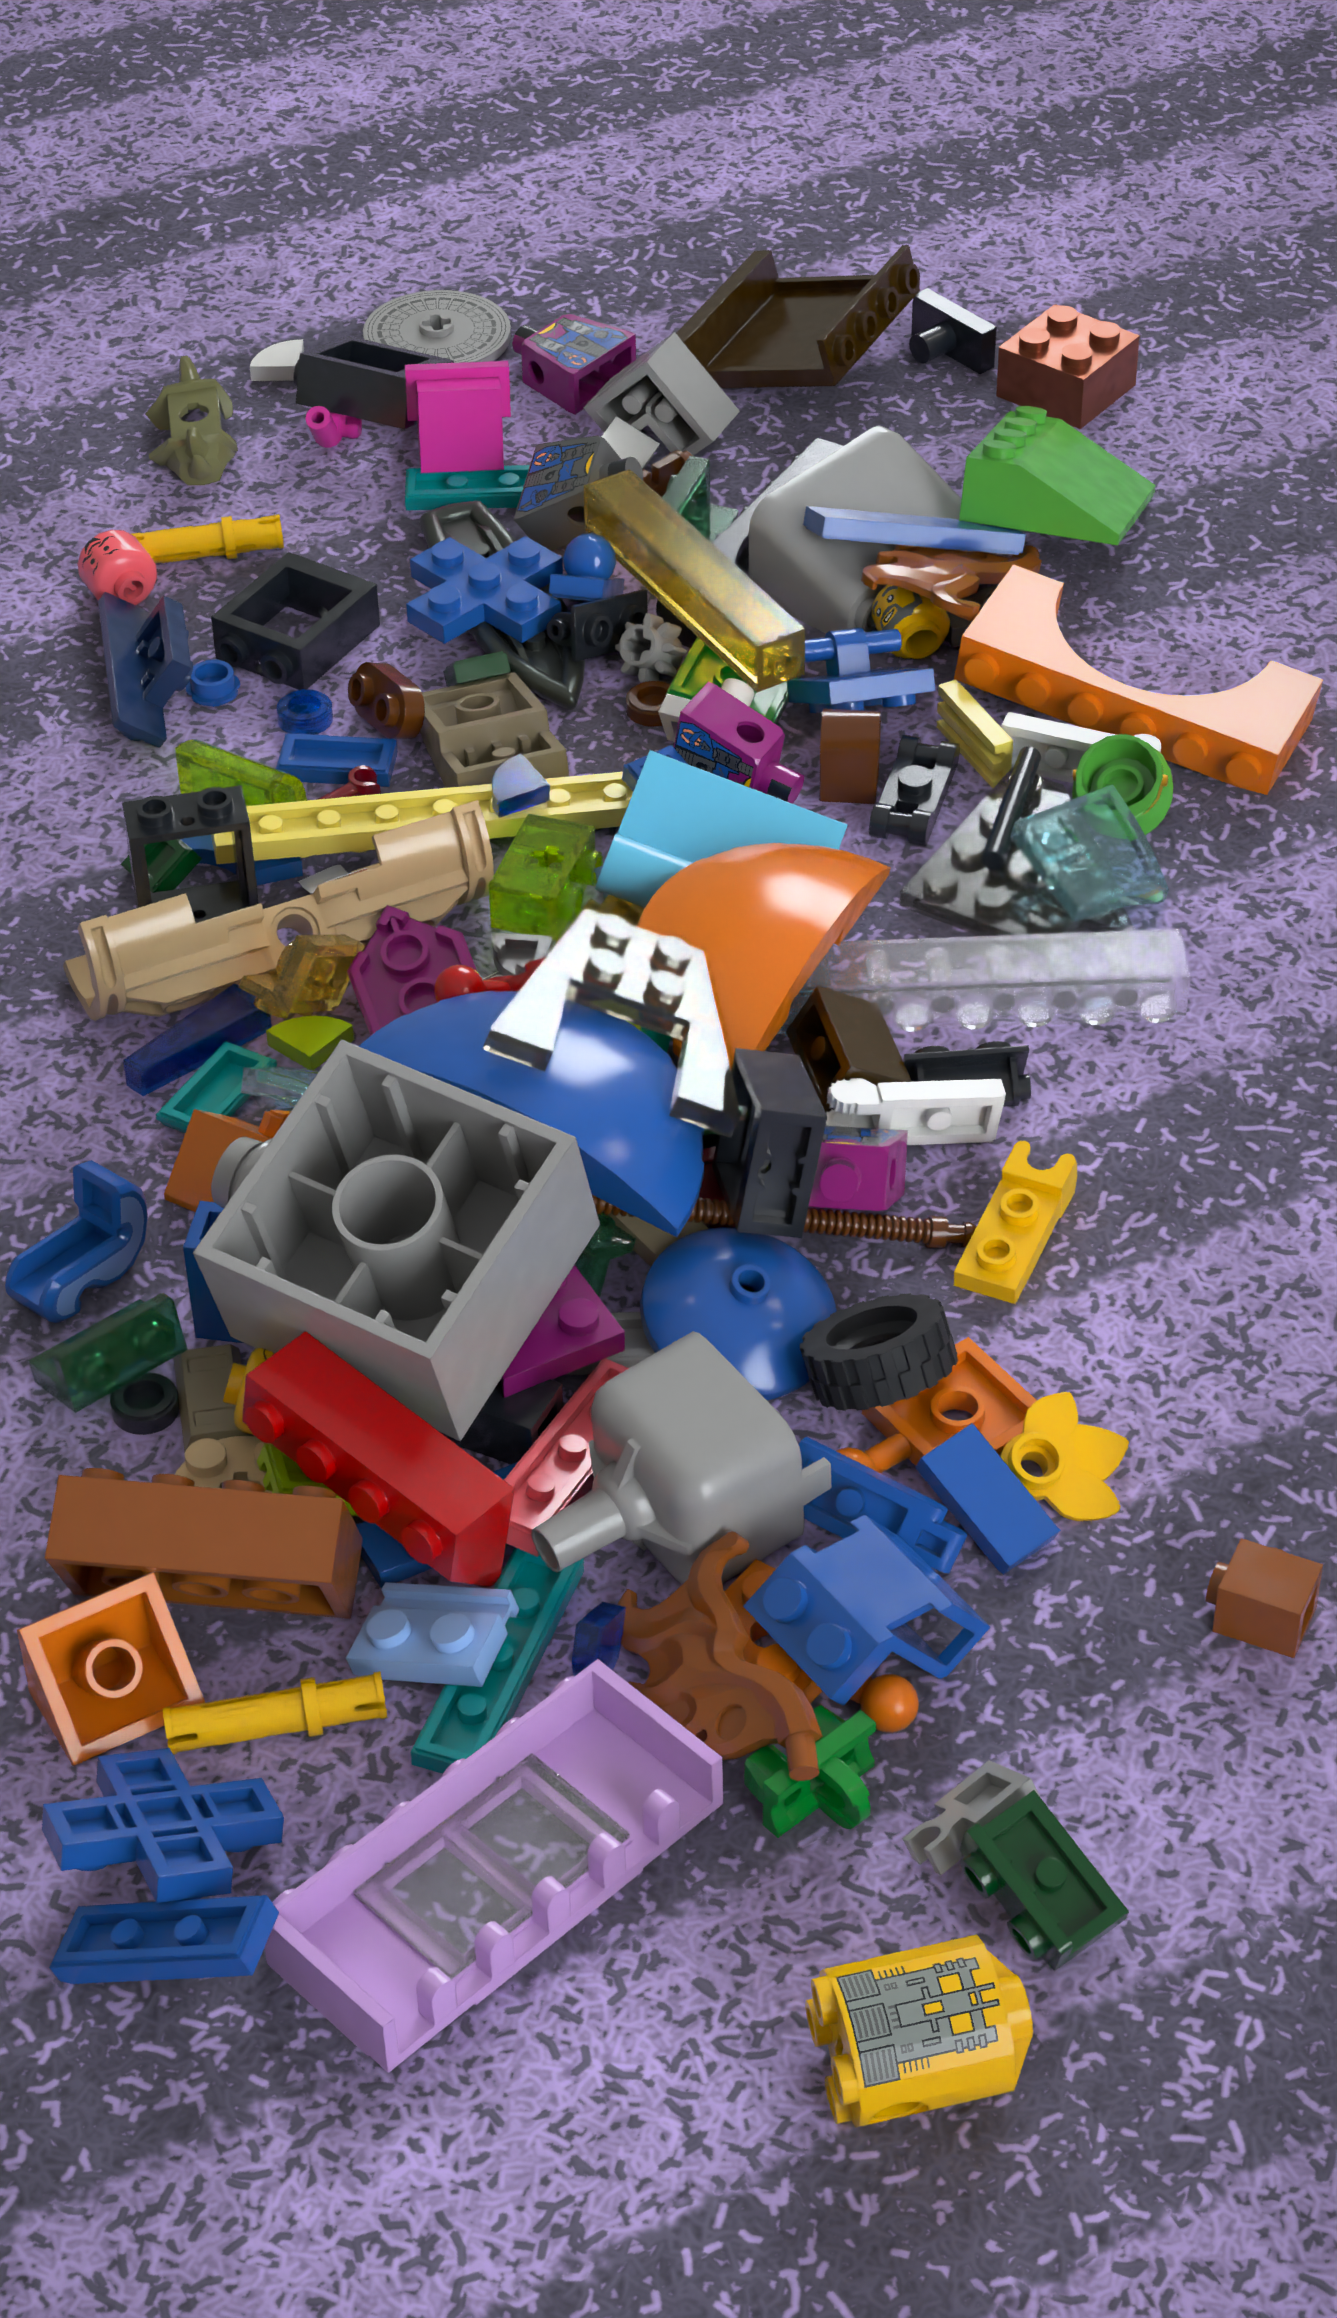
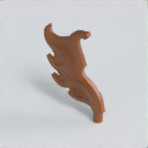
[861,545,1042,621]
[614,1531,823,1781]

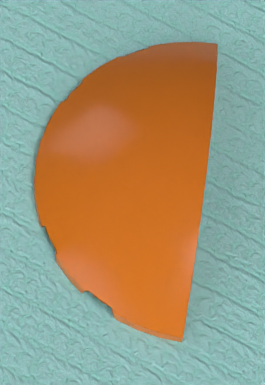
[632,843,891,1091]

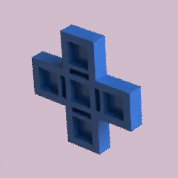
[406,536,563,644]
[42,1748,284,1903]

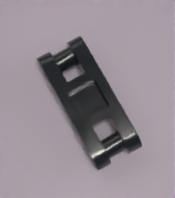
[869,735,960,846]

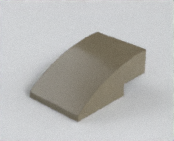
[420,672,569,788]

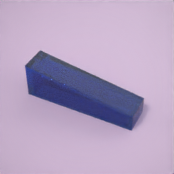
[123,983,272,1096]

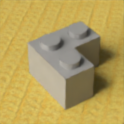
[584,332,740,456]

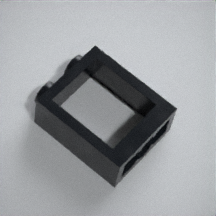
[293,335,454,430]
[211,552,380,692]
[122,785,259,923]
[712,1048,827,1238]

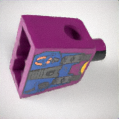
[512,314,636,415]
[674,681,804,804]
[808,1126,908,1211]

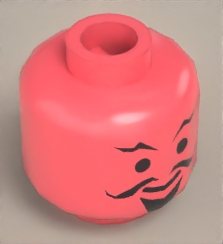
[77,530,157,605]

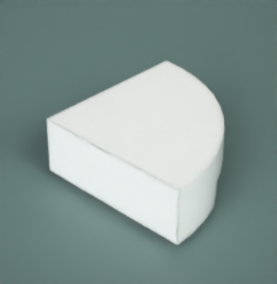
[250,339,304,381]

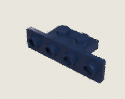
[98,592,193,748]

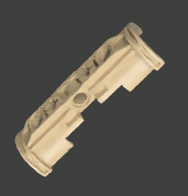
[63,800,494,1021]

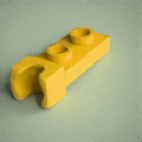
[954,1141,1077,1304]

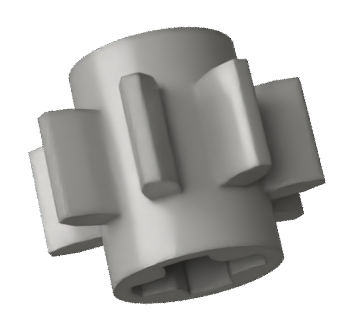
[615,613,687,682]

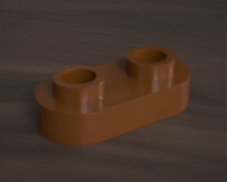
[348,662,425,739]

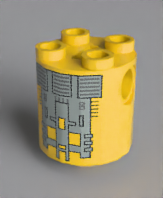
[805,1934,1033,2128]

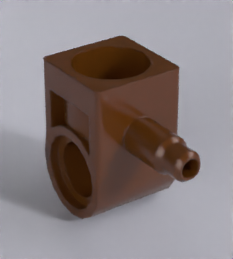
[819,708,881,804]

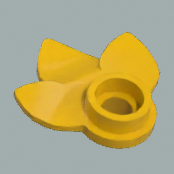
[1000,1392,1129,1521]

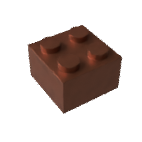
[996,304,1140,429]

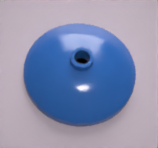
[640,1227,837,1401]

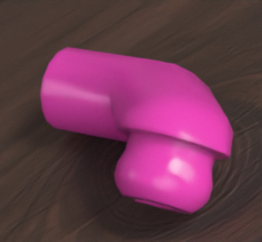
[305,406,362,448]

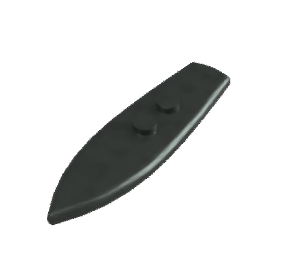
[419,501,585,710]

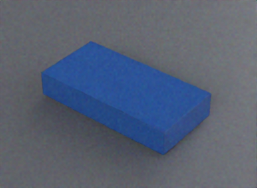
[276,733,398,787]
[915,1423,1061,1575]

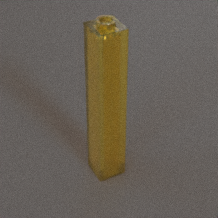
[584,469,805,693]

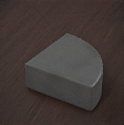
[492,932,553,976]

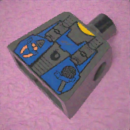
[514,435,643,551]

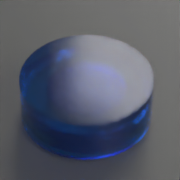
[276,689,333,735]

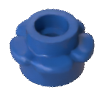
[186,660,240,707]

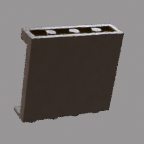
[676,245,920,388]

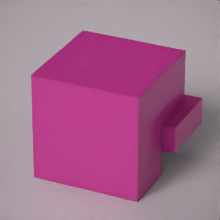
[405,361,511,473]

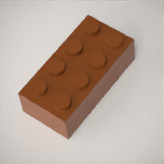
[45,1468,363,1619]

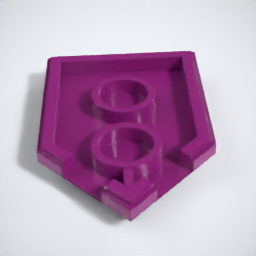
[347,905,477,1036]

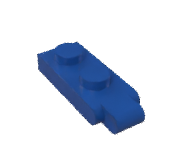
[799,1436,968,1573]

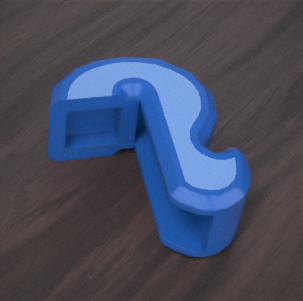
[5,1160,148,1323]

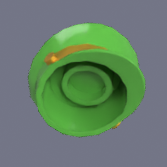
[1072,734,1173,840]

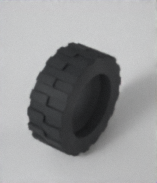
[800,1293,958,1411]

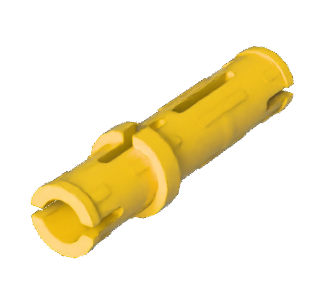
[131,514,284,564]
[163,1671,388,1755]

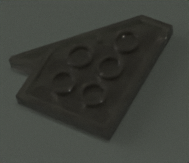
[900,767,1135,965]

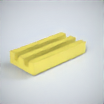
[937,679,1013,788]

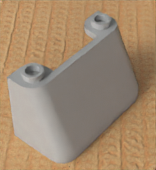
[749,425,961,633]

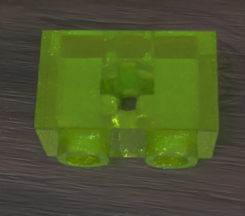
[488,814,603,941]

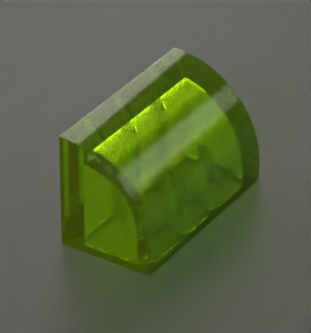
[175,739,307,806]

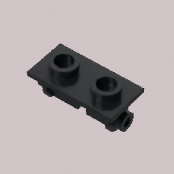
[547,589,648,662]
[903,1041,1031,1107]

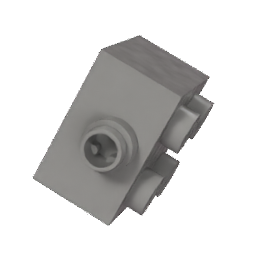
[193,1039,600,1441]

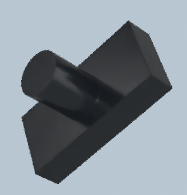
[909,288,997,374]

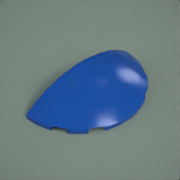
[359,991,704,1237]

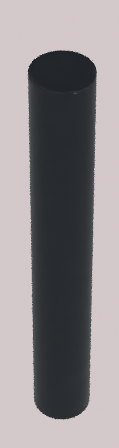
[981,747,1041,870]

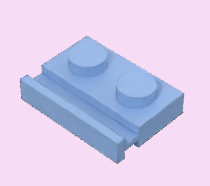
[346,1582,519,1687]

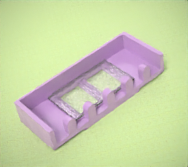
[264,1659,723,2073]

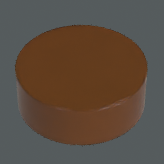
[626,681,670,727]

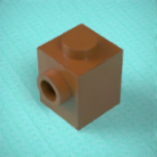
[1206,1538,1323,1658]

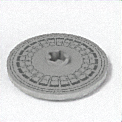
[363,290,511,363]

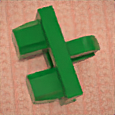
[744,1705,876,1838]

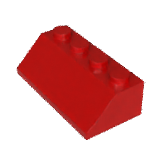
[242,1331,515,1587]

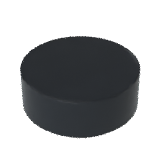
[110,1372,179,1435]

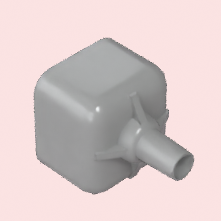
[531,1331,832,1584]

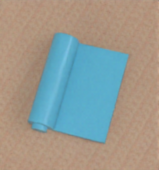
[595,750,848,908]

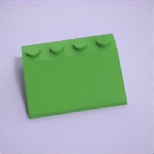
[959,406,1156,545]

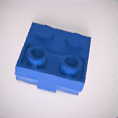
[787,627,936,713]

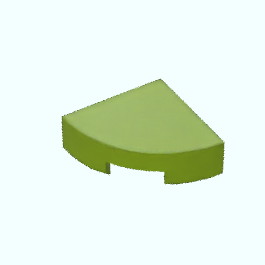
[266,1016,354,1071]

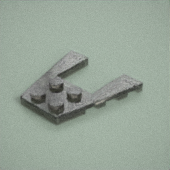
[482,908,741,1138]

